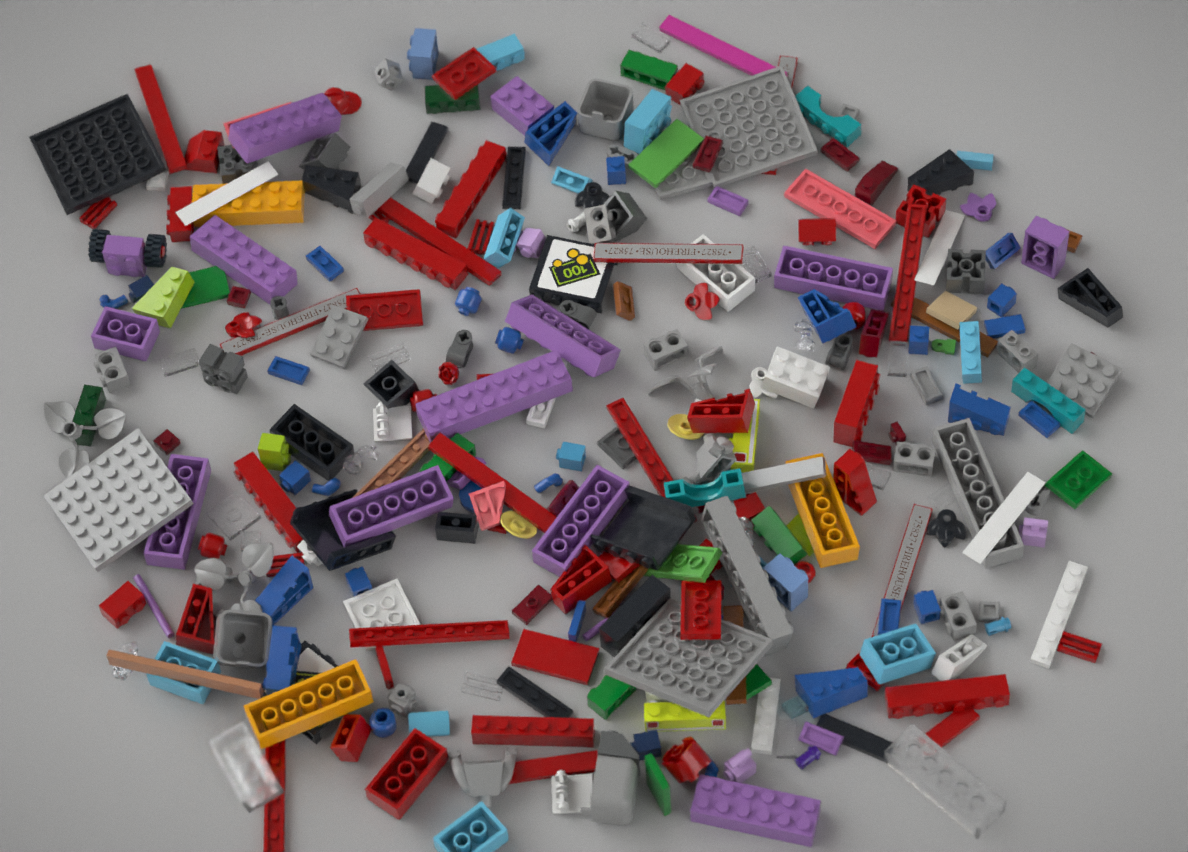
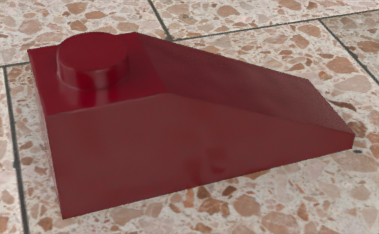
[855,160,898,206]
[859,309,889,358]

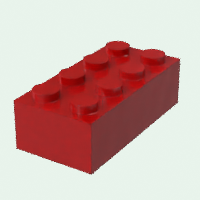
[833,360,881,447]
[365,728,449,821]

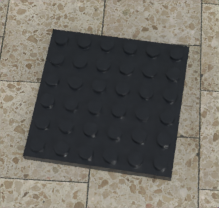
[29,93,167,215]

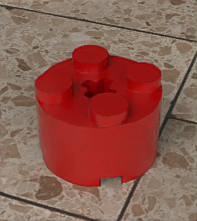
[662,736,711,783]

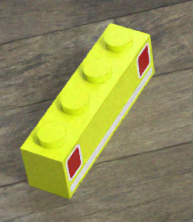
[729,399,760,473]
[644,700,726,732]

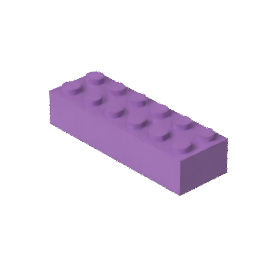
[228,92,342,164]
[190,215,298,304]
[774,245,893,311]
[505,295,621,377]
[144,454,212,570]
[329,465,454,547]
[532,465,630,577]
[690,774,821,847]

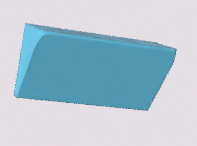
[957,151,994,171]
[551,166,593,193]
[408,711,450,737]

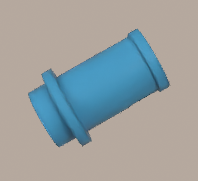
[984,617,1011,636]

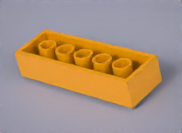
[192,180,305,227]
[785,453,860,568]
[243,659,374,749]

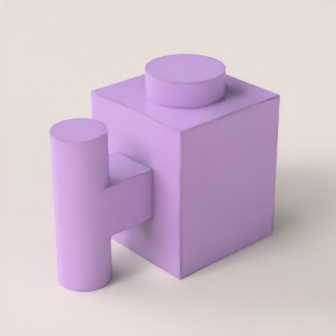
[514,228,546,258]
[1018,517,1048,548]
[724,748,756,783]

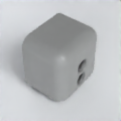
[577,79,634,141]
[213,609,272,669]
[581,755,638,825]

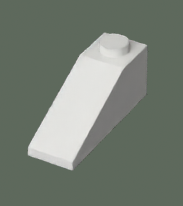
[931,634,987,681]

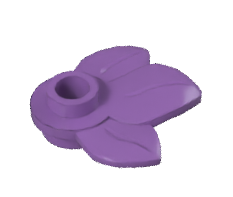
[960,193,996,222]

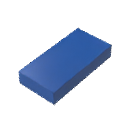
[984,314,1026,339]
[267,356,310,385]
[1018,401,1061,438]
[878,599,901,635]
[568,600,587,642]

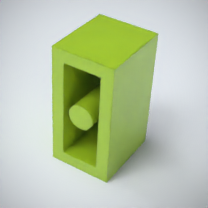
[257,433,291,472]

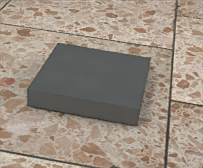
[597,427,637,469]

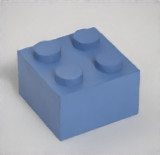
[407,28,439,80]
[763,554,808,612]

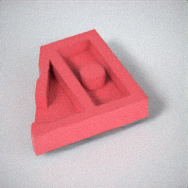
[469,481,506,531]

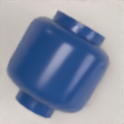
[455,287,482,316]
[495,327,524,354]
[370,708,397,738]

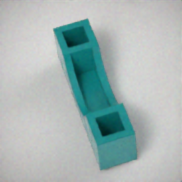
[795,85,862,148]
[1011,367,1086,434]
[664,468,746,507]

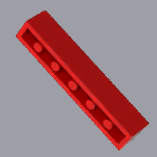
[435,140,507,239]
[363,217,468,290]
[233,451,303,553]
[885,674,1010,719]
[471,715,595,748]

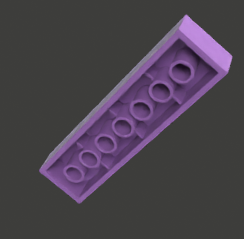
[415,350,573,443]

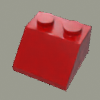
[184,130,225,174]

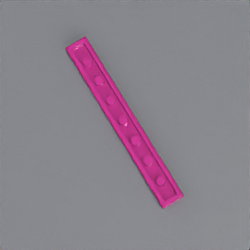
[659,15,787,77]

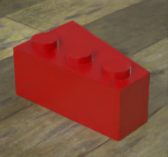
[687,389,755,433]
[833,449,877,516]
[550,545,612,614]
[176,583,214,655]

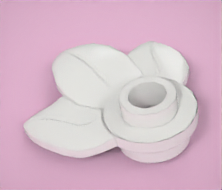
[749,367,778,399]

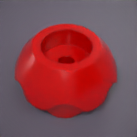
[438,362,459,385]
[794,561,816,583]

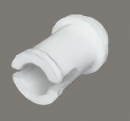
[567,212,586,233]

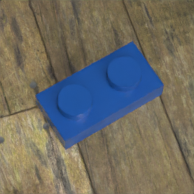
[986,233,1021,269]
[306,246,344,282]

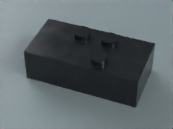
[269,404,354,481]
[599,575,671,657]

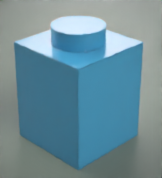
[556,442,586,472]

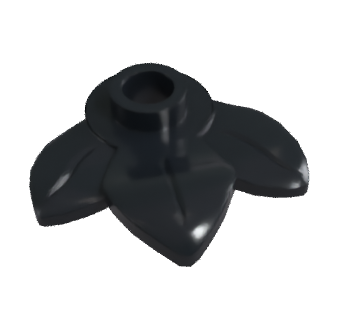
[575,182,609,209]
[927,509,966,548]

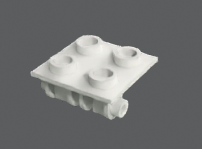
[373,402,412,442]
[551,770,593,814]

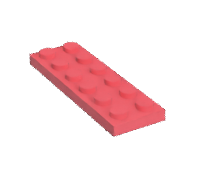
[784,168,896,249]

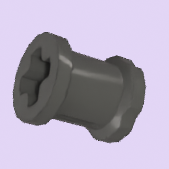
[270,296,289,320]

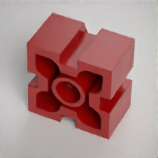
[896,184,946,238]

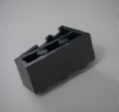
[907,149,974,196]
[301,165,361,214]
[1057,268,1123,328]

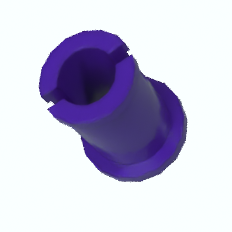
[794,745,821,770]

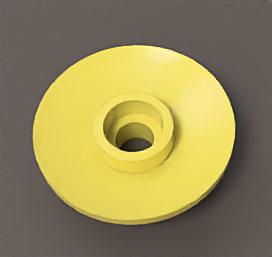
[667,414,704,440]
[500,511,537,539]

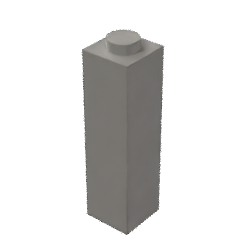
[349,162,409,217]

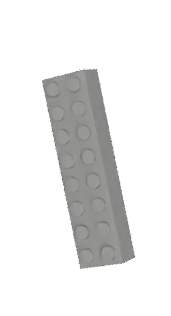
[932,418,1024,568]
[701,496,794,656]

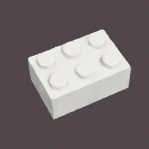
[761,346,830,409]

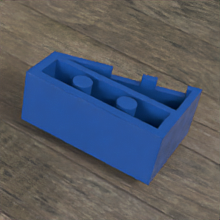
[524,101,577,166]
[798,289,857,344]
[948,383,1011,436]
[255,555,313,627]
[263,626,302,696]
[795,668,868,718]

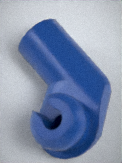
[99,295,128,309]
[534,473,563,494]
[312,478,341,496]
[703,755,719,778]

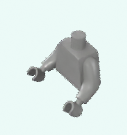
[683,433,737,485]
[448,747,518,808]

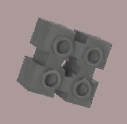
[218,145,258,184]
[946,249,986,294]
[199,344,248,394]

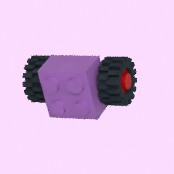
[88,229,167,277]

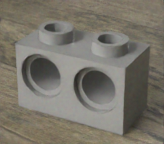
[584,204,616,244]
[644,329,688,371]
[997,330,1038,373]
[94,347,131,393]
[893,442,936,477]
[939,591,977,641]

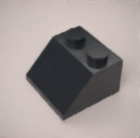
[364,359,419,409]

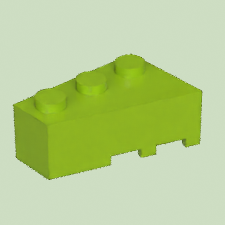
[132,267,194,329]

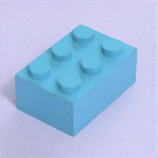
[624,89,672,154]
[860,624,936,685]
[146,641,221,705]
[433,801,509,852]

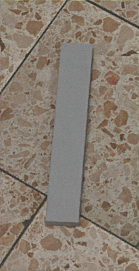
[714,456,826,493]

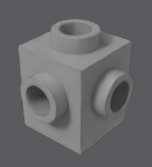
[375,59,403,90]
[387,683,418,718]

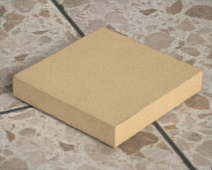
[926,291,978,330]

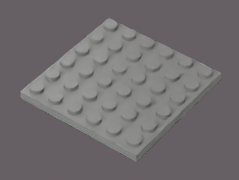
[680,66,818,188]
[43,429,194,572]
[604,599,773,717]

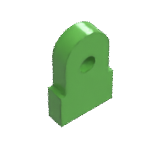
[931,339,956,355]

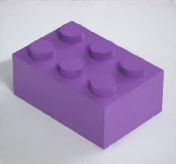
[491,76,554,136]
[1021,216,1069,279]
[91,306,160,361]

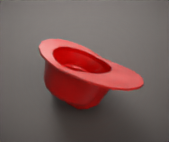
[324,87,362,115]

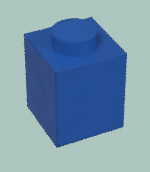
[606,156,626,185]
[987,283,1017,317]
[909,325,929,355]
[279,460,311,495]
[345,566,372,597]
[913,590,941,624]

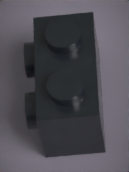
[435,512,478,544]

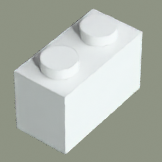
[413,158,450,204]

